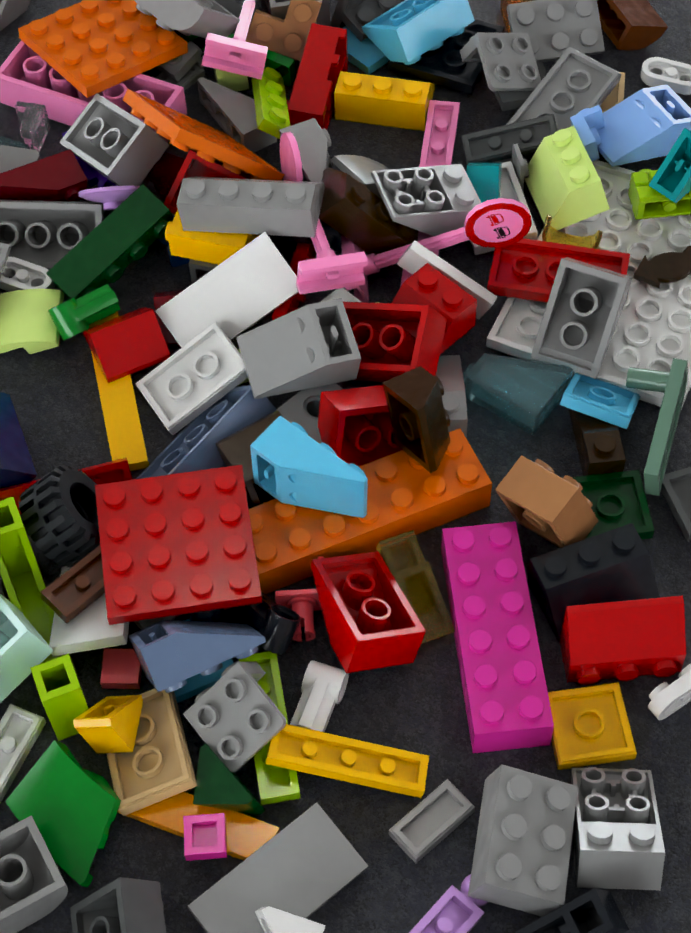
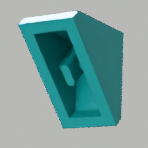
[649,128,691,203]
[466,163,502,203]

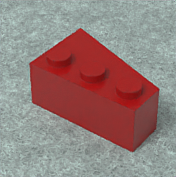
[287,23,348,130]

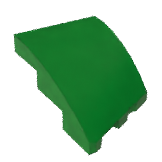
[5,740,121,888]

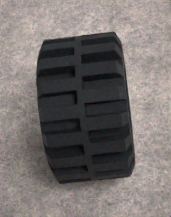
[19,465,100,567]

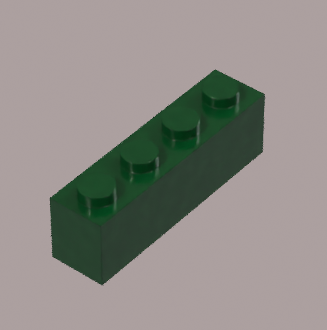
[46,184,174,299]

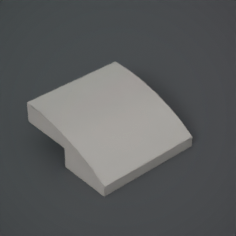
[331,155,389,199]

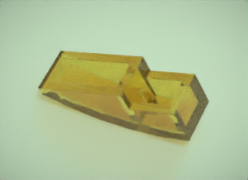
[376,530,455,644]

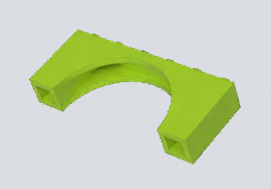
[0,497,89,741]

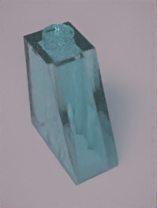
[463,353,573,435]

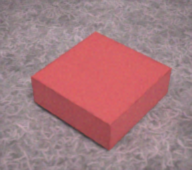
[100,648,142,689]

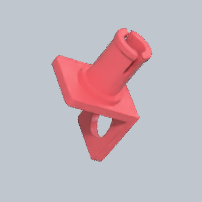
[275,556,324,642]

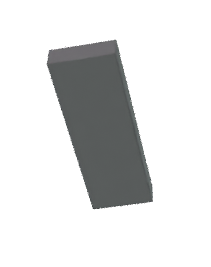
[461,114,558,165]

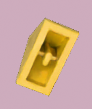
[73,695,143,754]

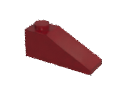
[0,149,88,201]

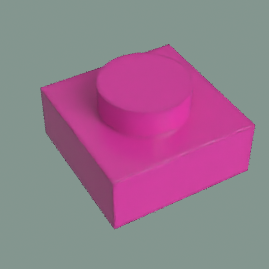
[183,813,227,861]

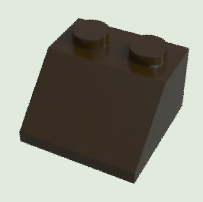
[382,366,450,473]

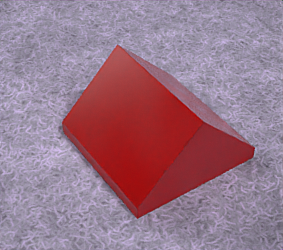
[83,307,171,383]

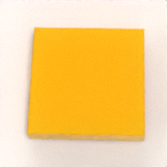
[548,682,637,770]

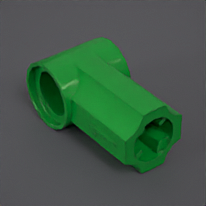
[48,284,120,341]

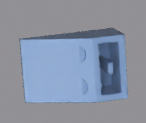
[597,84,691,167]

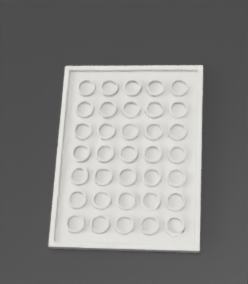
[486,160,691,409]

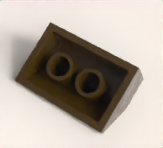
[319,167,418,269]

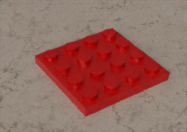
[95,464,262,625]

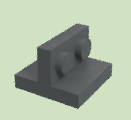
[330,0,401,42]

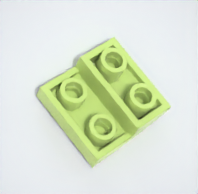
[0,289,64,354]

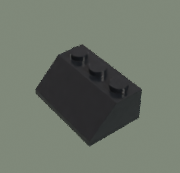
[527,523,660,642]

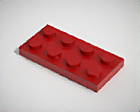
[487,238,630,303]

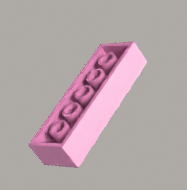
[0,40,187,143]

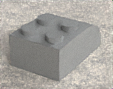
[134,0,240,39]
[0,815,68,933]

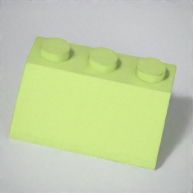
[524,125,610,234]

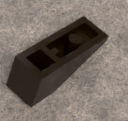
[568,408,626,476]

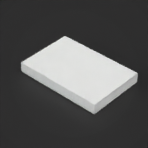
[135,321,248,435]
[49,566,129,657]

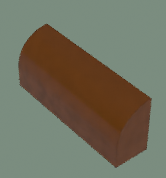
[597,0,668,50]

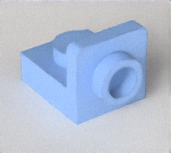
[570,105,605,161]

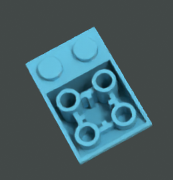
[250,416,368,518]

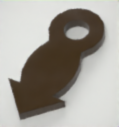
[633,246,691,288]

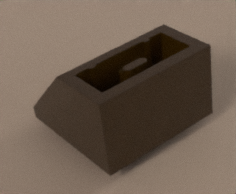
[215,410,283,509]

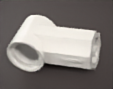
[290,660,349,732]

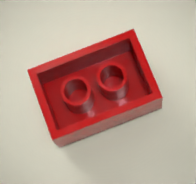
[343,302,447,382]

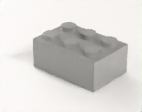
[468,764,578,917]

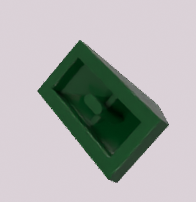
[193,743,266,815]

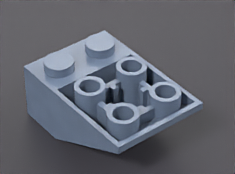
[128,620,266,693]

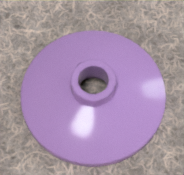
[78,186,140,210]

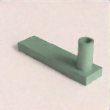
[626,358,688,496]

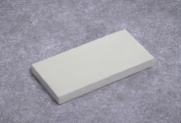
[155,232,298,348]

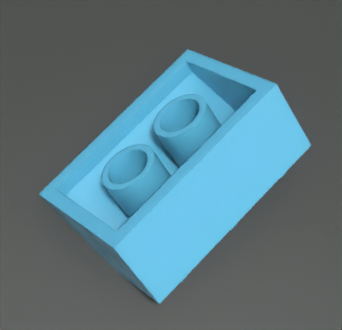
[362,0,475,65]

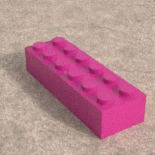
[441,521,554,753]

